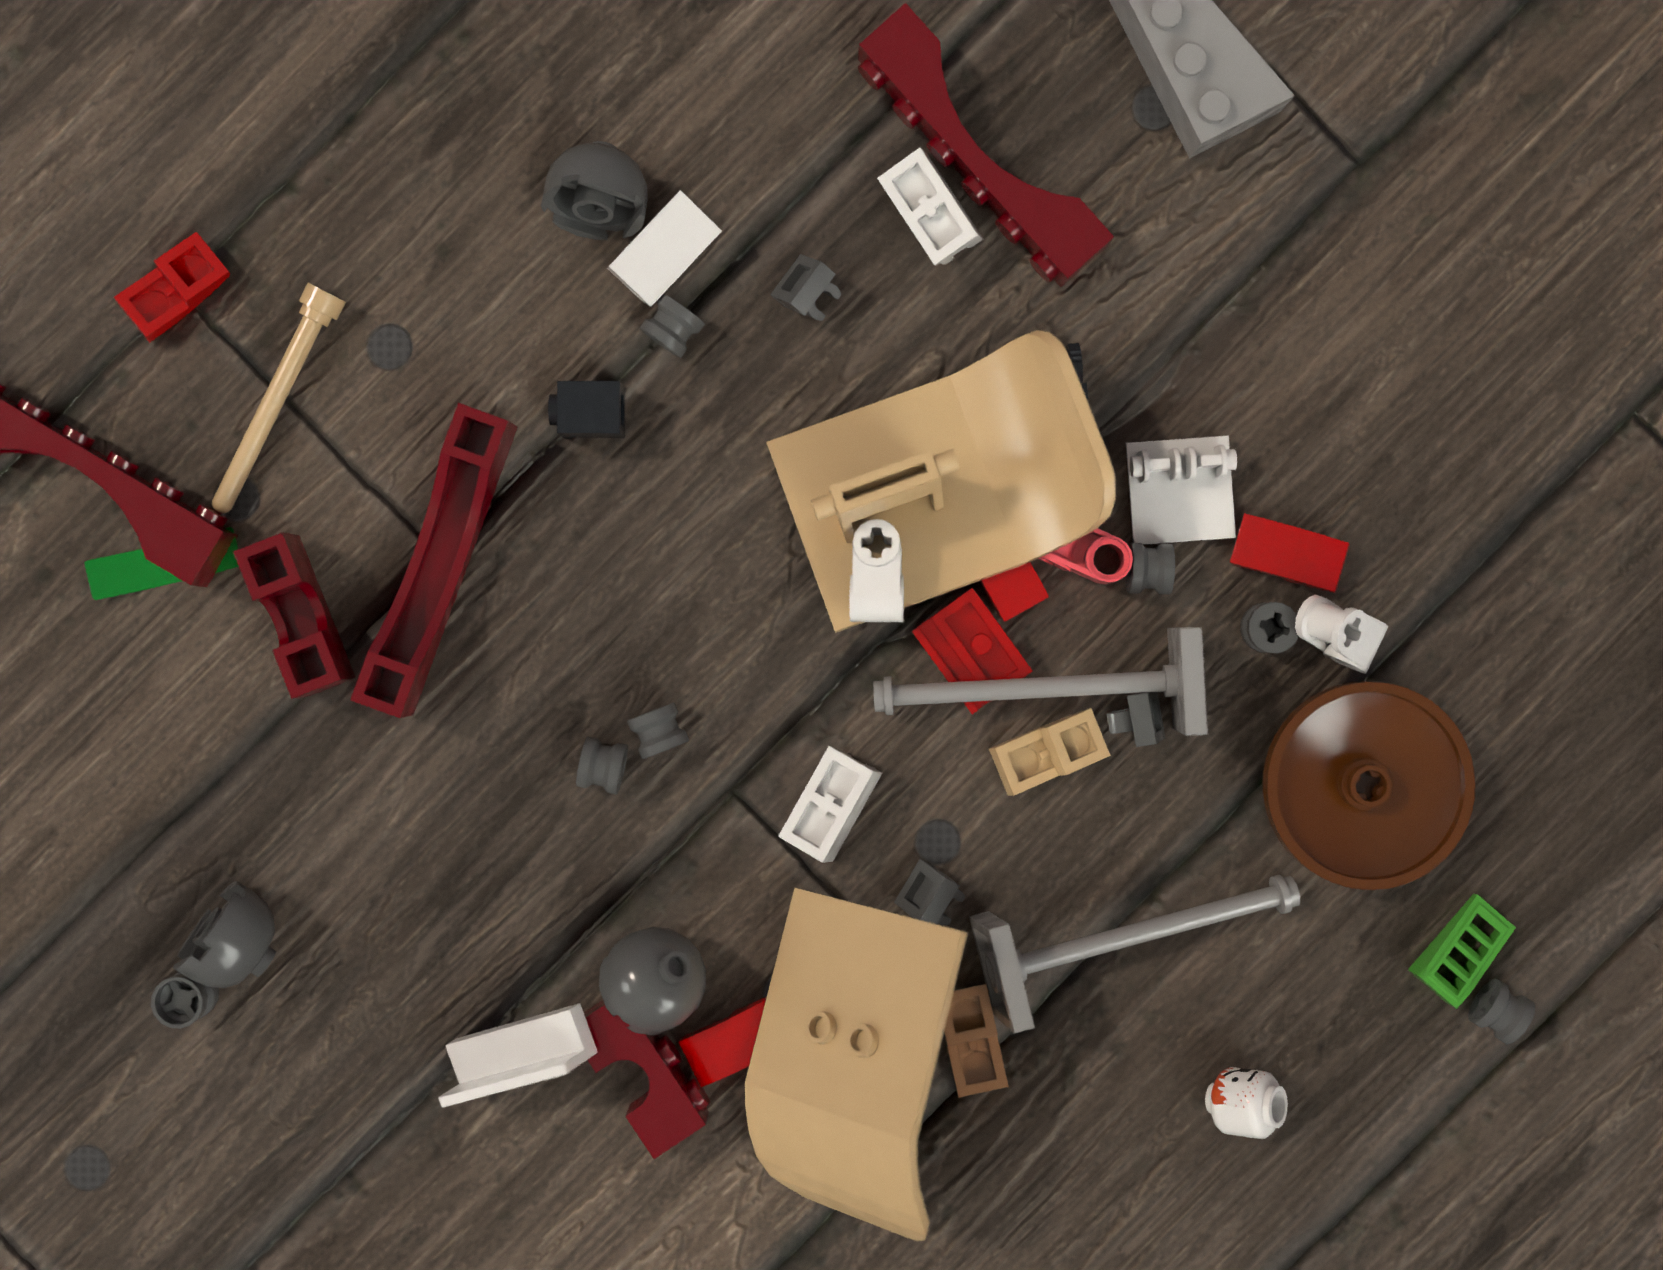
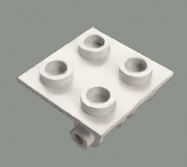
[1126,436,1237,545]

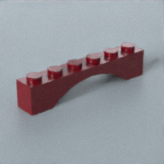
[858,3,1114,288]
[0,383,238,587]
[350,403,518,718]

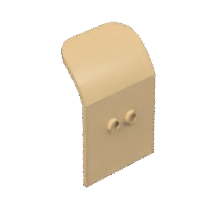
[766,330,1115,633]
[745,888,967,1241]

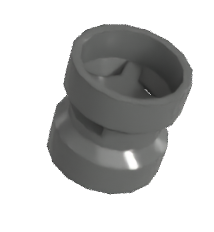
[151,972,219,1029]

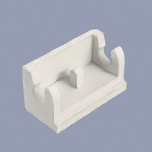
[877,148,983,266]
[607,190,722,307]
[778,746,882,863]

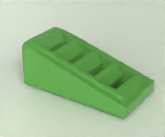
[1408,893,1516,1009]

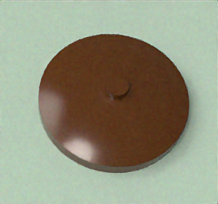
[1263,681,1475,890]

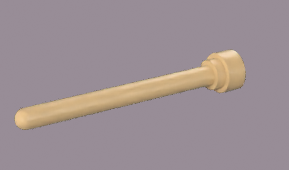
[212,283,346,514]

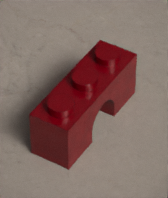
[233,532,356,699]
[584,1000,710,1159]

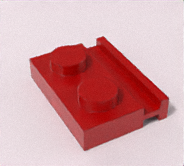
[912,587,1033,715]

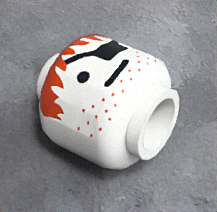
[1205,1067,1288,1139]

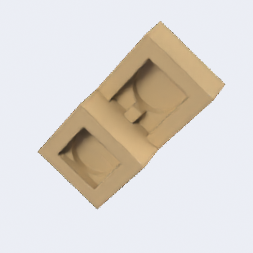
[989,708,1111,796]

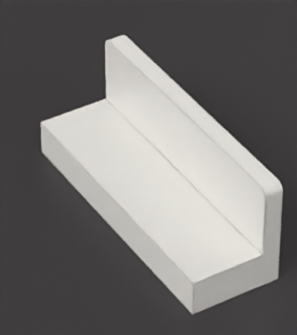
[438,1003,598,1108]

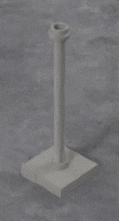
[873,627,1207,736]
[969,875,1300,1033]

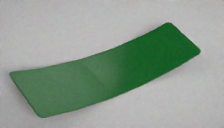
[84,527,239,600]

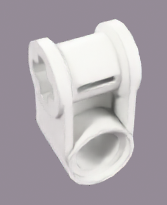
[850,519,904,622]
[1295,595,1389,674]

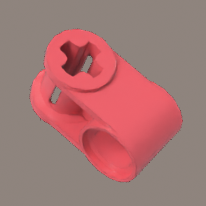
[1038,528,1133,584]

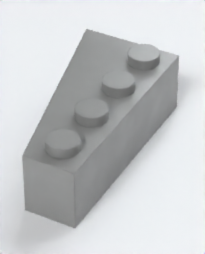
[1109,0,1295,159]

